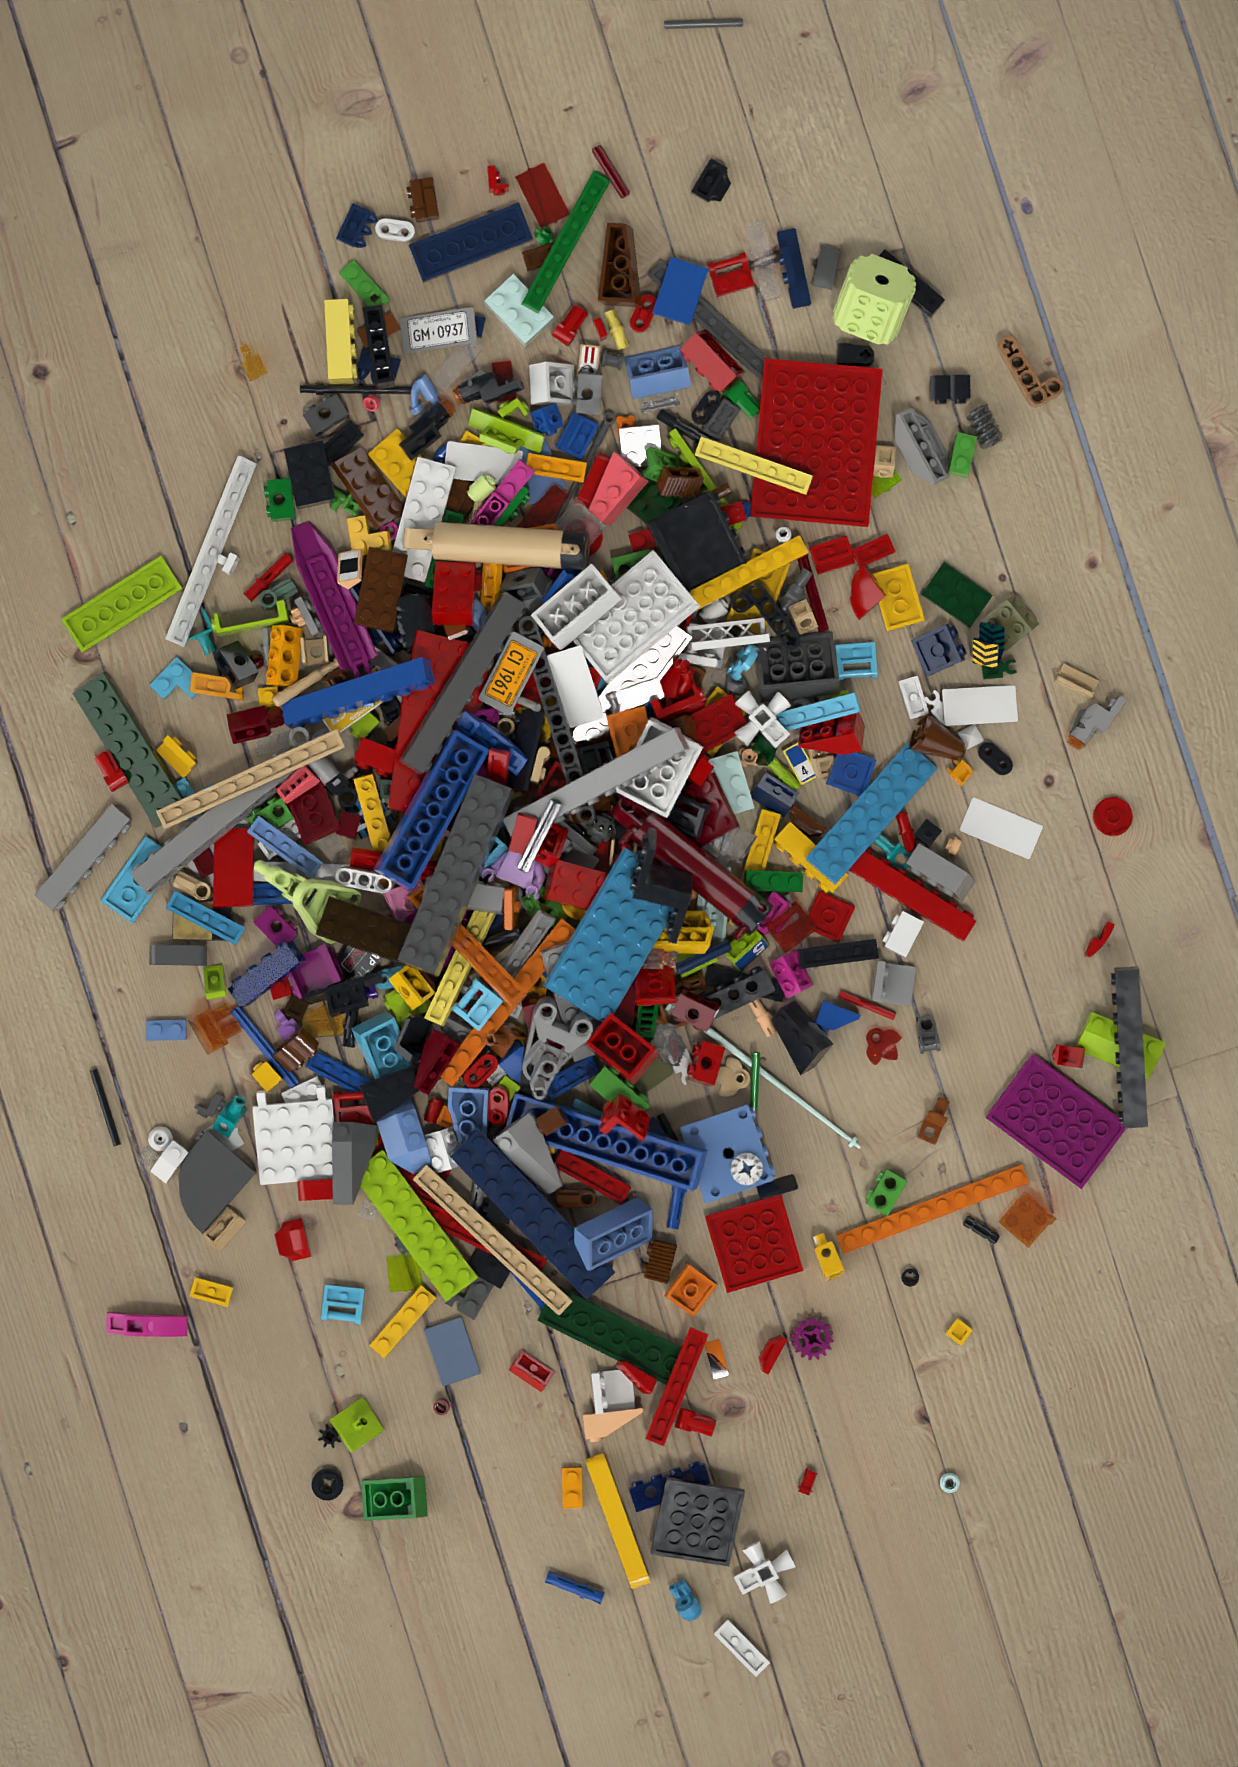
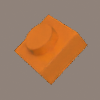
[436,1105,454,1129]

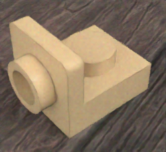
[873,445,896,478]

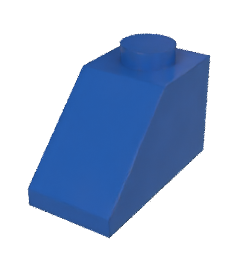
[815,1001,861,1032]

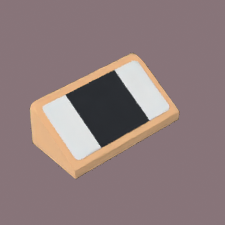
[337,549,362,589]

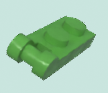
[339,260,390,307]

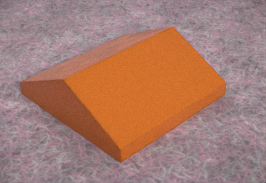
[664,1264,717,1317]

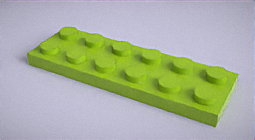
[61,556,183,653]

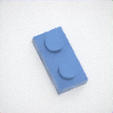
[146,1020,187,1041]

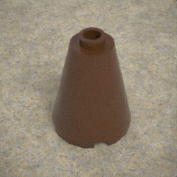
[909,714,966,760]

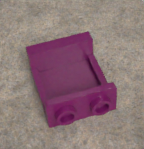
[283,943,346,999]

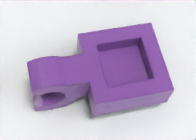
[274,1009,300,1041]

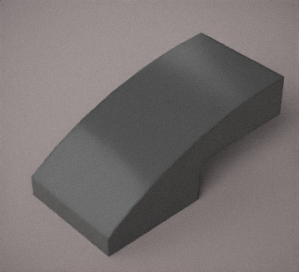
[813,245,841,290]

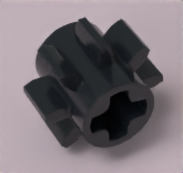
[318,1423,342,1448]

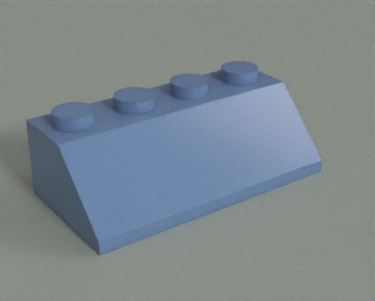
[574,1197,653,1271]

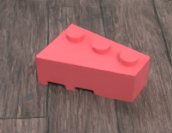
[589,452,649,526]

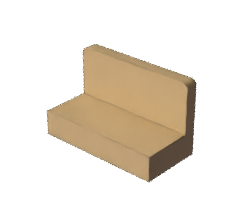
[1054,664,1099,699]

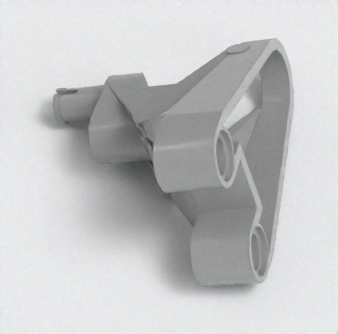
[522,996,593,1099]

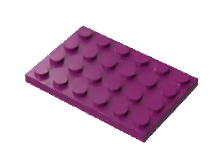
[985,1054,1127,1189]

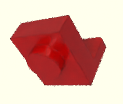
[1052,1045,1085,1068]

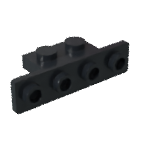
[303,972,384,1017]

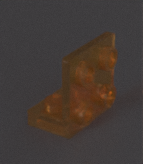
[999,1192,1056,1247]

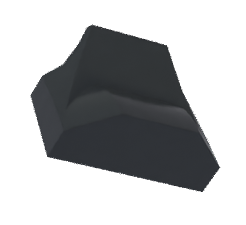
[691,158,731,203]

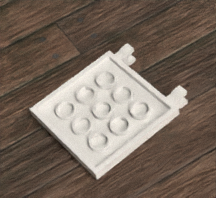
[252,1085,335,1185]

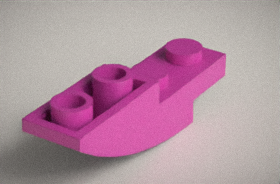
[470,459,535,526]
[106,1312,188,1337]

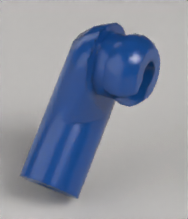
[434,443,447,464]

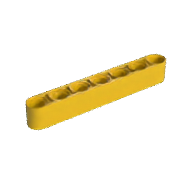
[585,1452,651,1589]

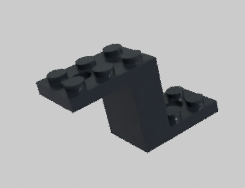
[630,827,693,944]

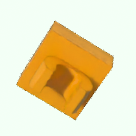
[947,760,974,787]

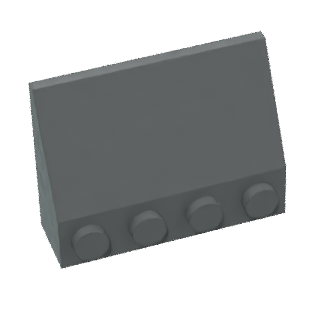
[754,632,840,702]

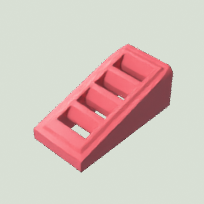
[275,765,321,804]

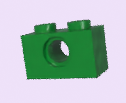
[264,478,296,522]

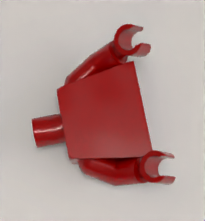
[653,658,695,708]

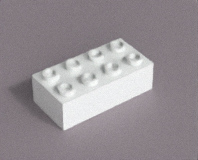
[531,564,621,650]

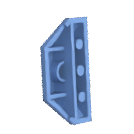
[377,1097,433,1174]

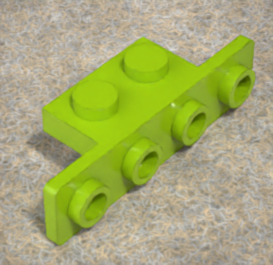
[468,407,545,455]

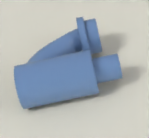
[409,374,440,415]

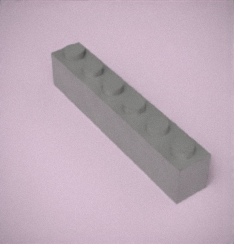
[34,804,132,911]

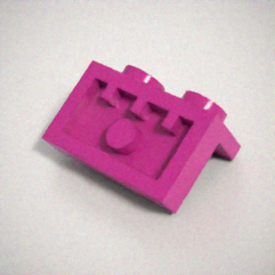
[769,950,814,998]

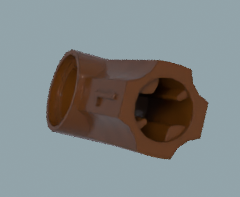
[557,1190,597,1208]

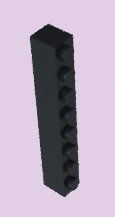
[1111,966,1148,1128]

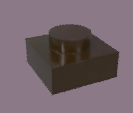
[283,995,310,1021]

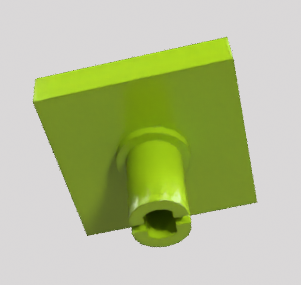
[329,1397,385,1453]

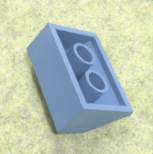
[624,345,691,399]

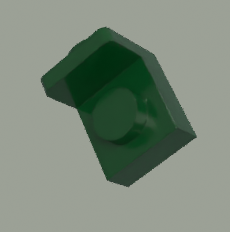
[749,736,777,766]

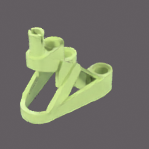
[254,860,362,944]

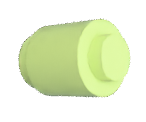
[467,474,496,503]

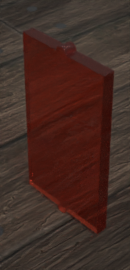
[515,163,570,228]

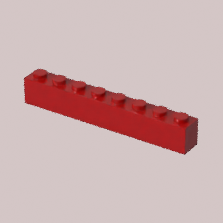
[849,848,977,942]

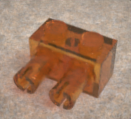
[188,1003,242,1055]

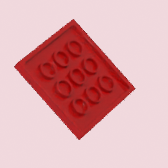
[705,1194,804,1293]

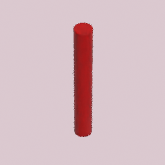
[838,990,896,1020]

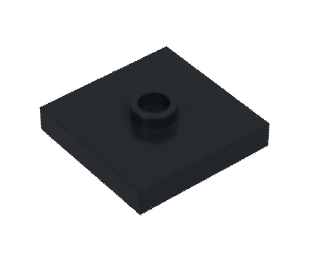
[469,1248,511,1289]

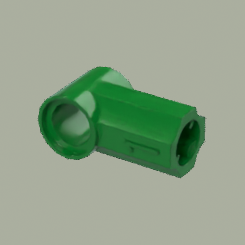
[723,379,760,420]

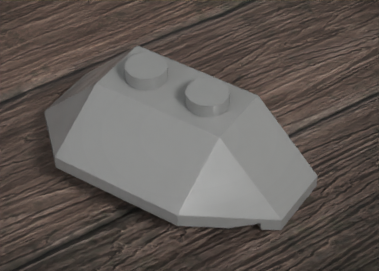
[895,408,949,485]

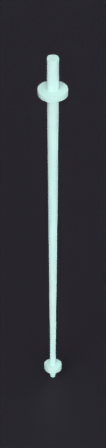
[665,995,861,1149]

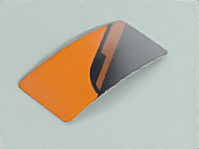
[705,1339,729,1379]

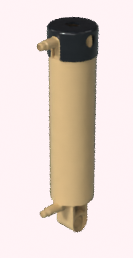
[403,522,590,571]

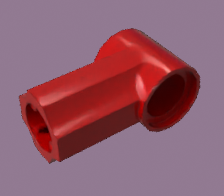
[551,305,588,347]
[94,750,129,792]
[674,1408,717,1437]

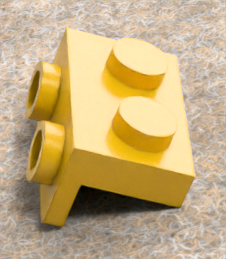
[156,735,198,778]

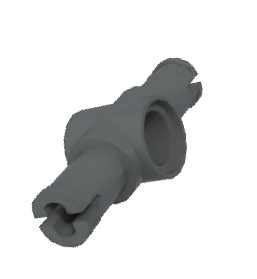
[776,567,813,624]

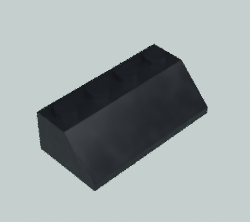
[507,709,546,793]

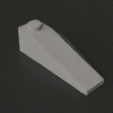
[493,1112,563,1195]

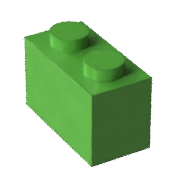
[949,433,977,478]

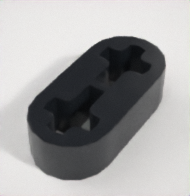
[692,391,721,426]

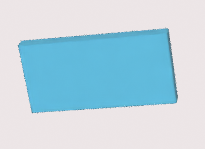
[100,836,163,924]

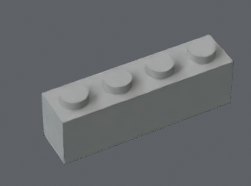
[423,876,506,915]

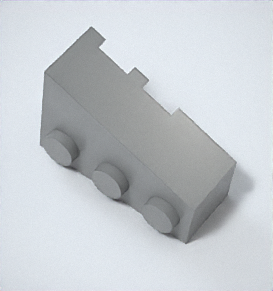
[906,843,975,902]

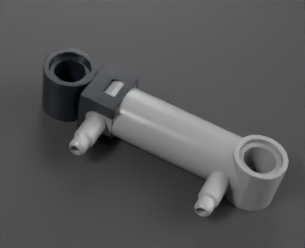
[289,727,358,809]

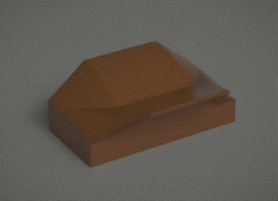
[789,806,826,837]

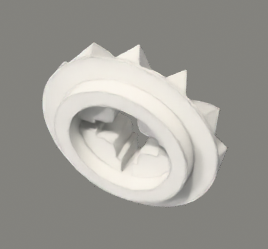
[731,1153,763,1185]

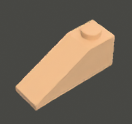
[583,1407,643,1442]

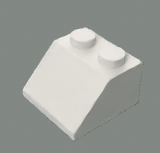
[529,362,575,406]

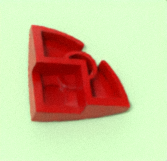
[850,564,887,620]

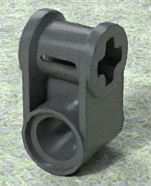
[917,1015,941,1054]

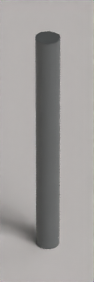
[664,19,743,29]

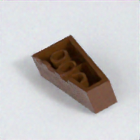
[598,223,642,308]

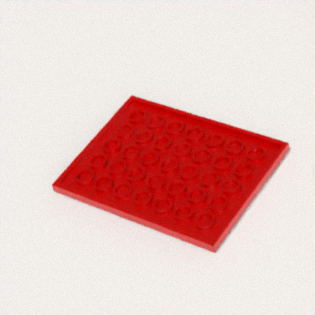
[750,358,883,527]

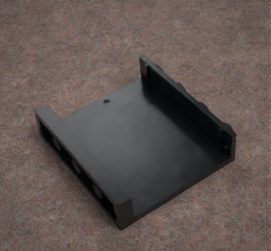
[646,491,747,592]

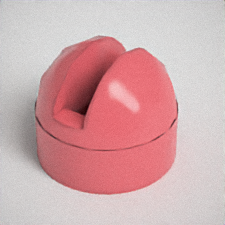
[363,394,381,412]

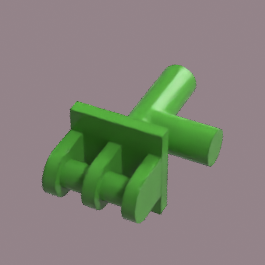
[329,488,361,517]

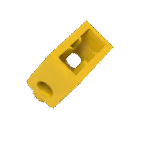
[813,1233,845,1282]

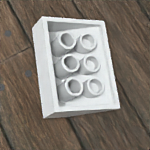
[615,717,703,818]

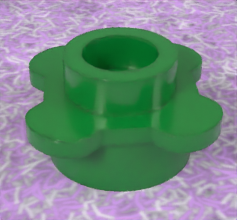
[535,226,555,245]

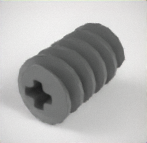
[967,404,1004,449]

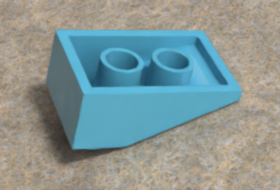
[351,1011,413,1079]

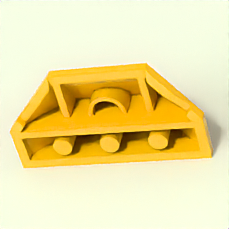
[653,911,714,954]

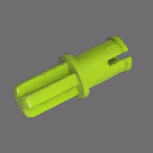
[767,757,801,791]

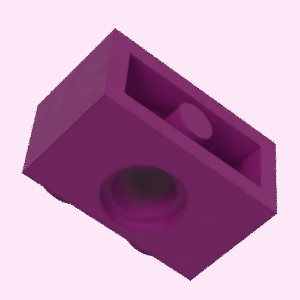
[253,906,299,951]

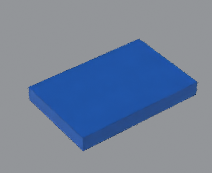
[652,257,708,326]

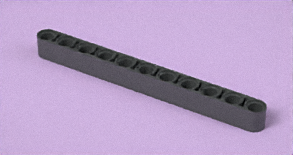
[519,616,597,825]

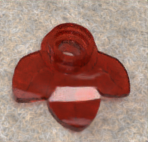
[866,1028,902,1065]

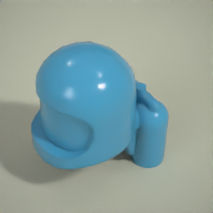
[669,1579,702,1621]

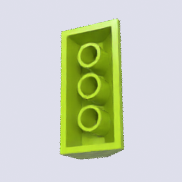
[1075,1012,1166,1079]

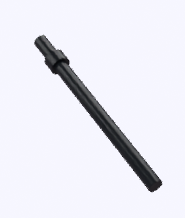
[300,383,419,395]

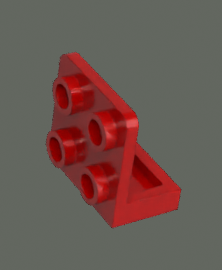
[599,1094,650,1140]

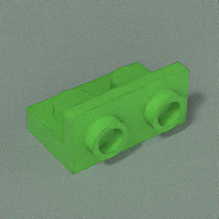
[642,446,682,482]

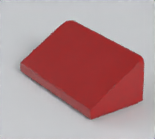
[509,1350,555,1392]

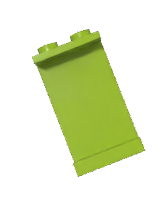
[211,600,291,637]

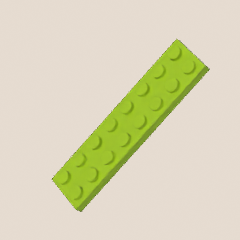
[360,1150,479,1302]

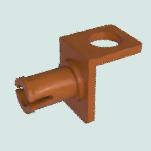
[644,1004,689,1031]
[485,1025,527,1058]
[917,1097,950,1145]

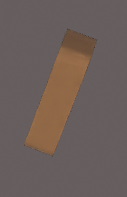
[998,336,1064,408]

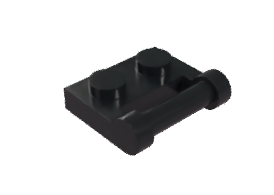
[577,741,615,775]
[665,791,711,838]

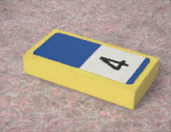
[782,743,816,786]

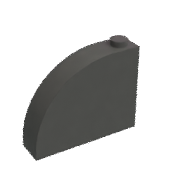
[179,1130,257,1233]

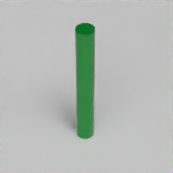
[750,1051,760,1111]

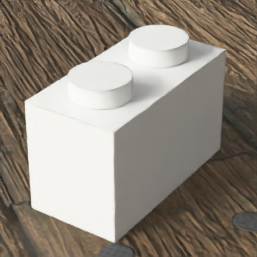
[883,911,924,958]

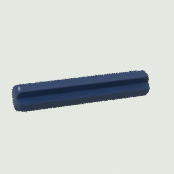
[675,940,732,975]

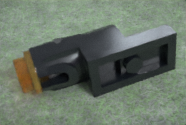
[453,370,525,404]
[399,399,456,461]

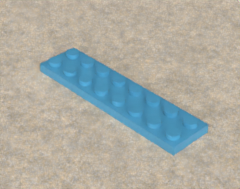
[805,743,938,885]

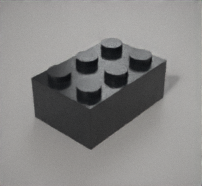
[284,440,336,510]

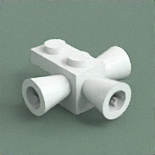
[734,691,791,749]
[733,1541,796,1604]

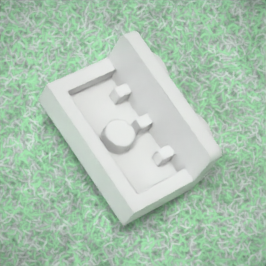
[424,1127,459,1173]

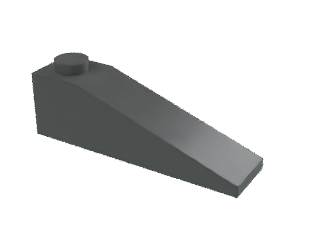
[332,1122,377,1205]

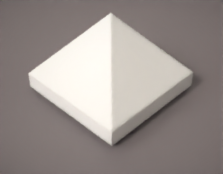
[957,724,984,750]

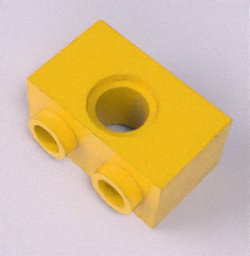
[388,966,435,1011]

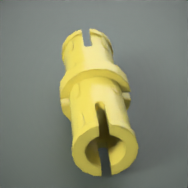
[604,309,630,351]

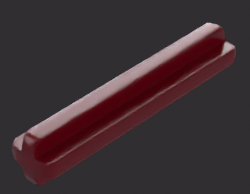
[592,145,630,199]

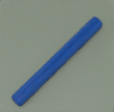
[231,1006,299,1088]

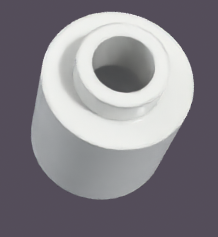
[699,598,729,624]

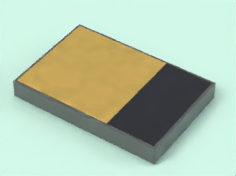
[172,901,233,941]

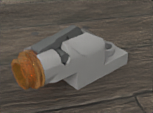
[1067,696,1126,751]

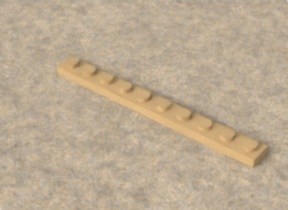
[156,729,346,829]
[413,1165,573,1316]

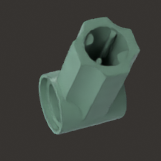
[259,578,298,611]

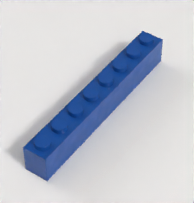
[282,657,435,729]

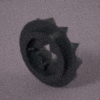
[311,1468,344,1501]

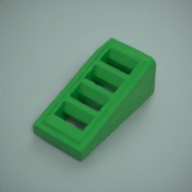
[636,1004,659,1040]

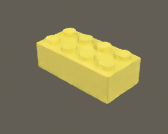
[324,299,358,385]

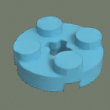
[726,644,759,681]

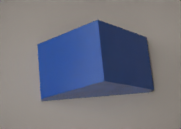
[496,1040,524,1084]

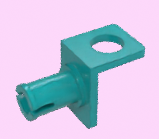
[188,608,216,655]
[873,833,911,871]
[213,1095,247,1138]

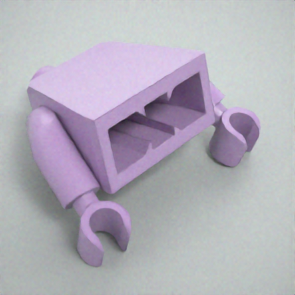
[482,850,546,899]

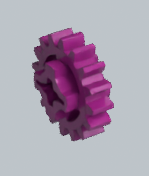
[790,1317,834,1360]

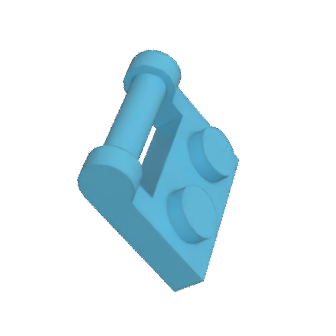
[835,642,878,681]
[452,977,504,1031]
[321,1284,365,1325]

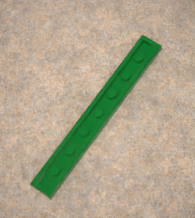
[521,171,610,314]

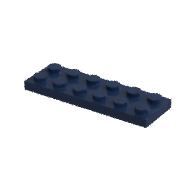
[409,202,533,283]

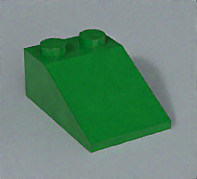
[361,1476,428,1521]

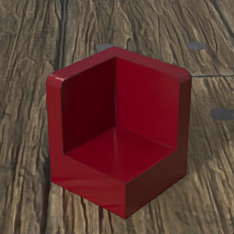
[336,811,361,840]

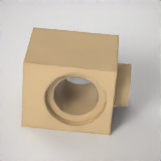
[788,599,818,635]

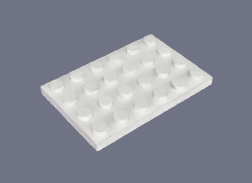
[573,550,700,684]

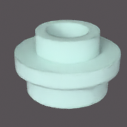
[940,1473,960,1493]

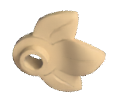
[716,1057,751,1097]

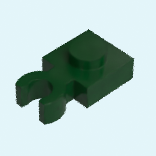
[981,658,1017,680]

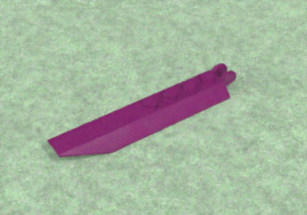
[291,521,378,678]

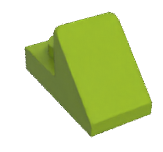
[203,964,228,1000]

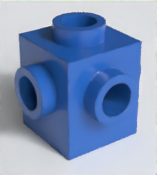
[530,404,564,436]

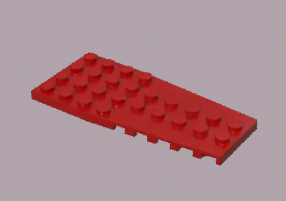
[387,630,489,812]

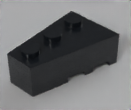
[771,1000,833,1076]

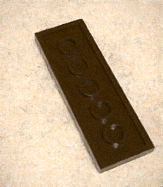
[316,896,427,973]

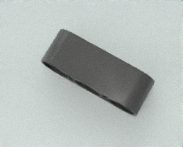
[149,945,207,966]

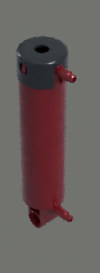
[612,797,773,940]

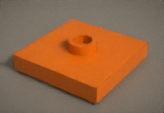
[504,883,520,930]

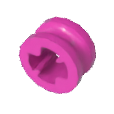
[381,522,398,540]

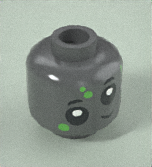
[586,813,615,844]

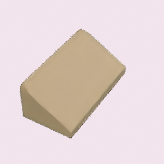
[202,1206,246,1251]

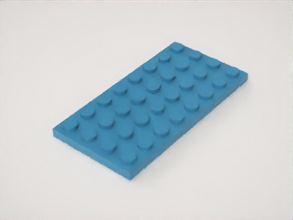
[543,848,673,1023]

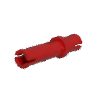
[243,552,294,602]

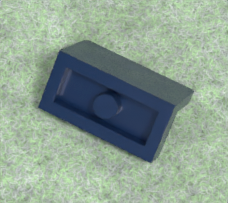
[751,772,799,818]

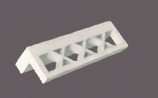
[686,618,770,651]

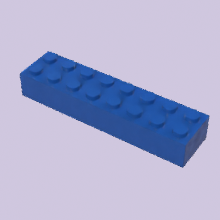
[373,730,489,890]

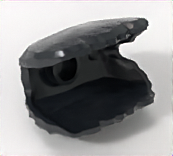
[396,593,441,654]

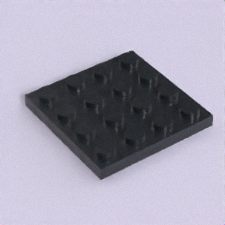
[650,1477,745,1567]

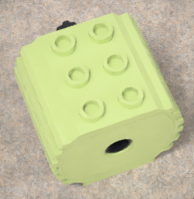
[833,253,916,345]

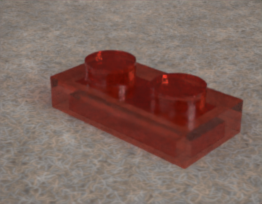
[492,360,516,403]

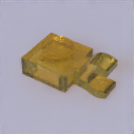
[240,344,267,381]

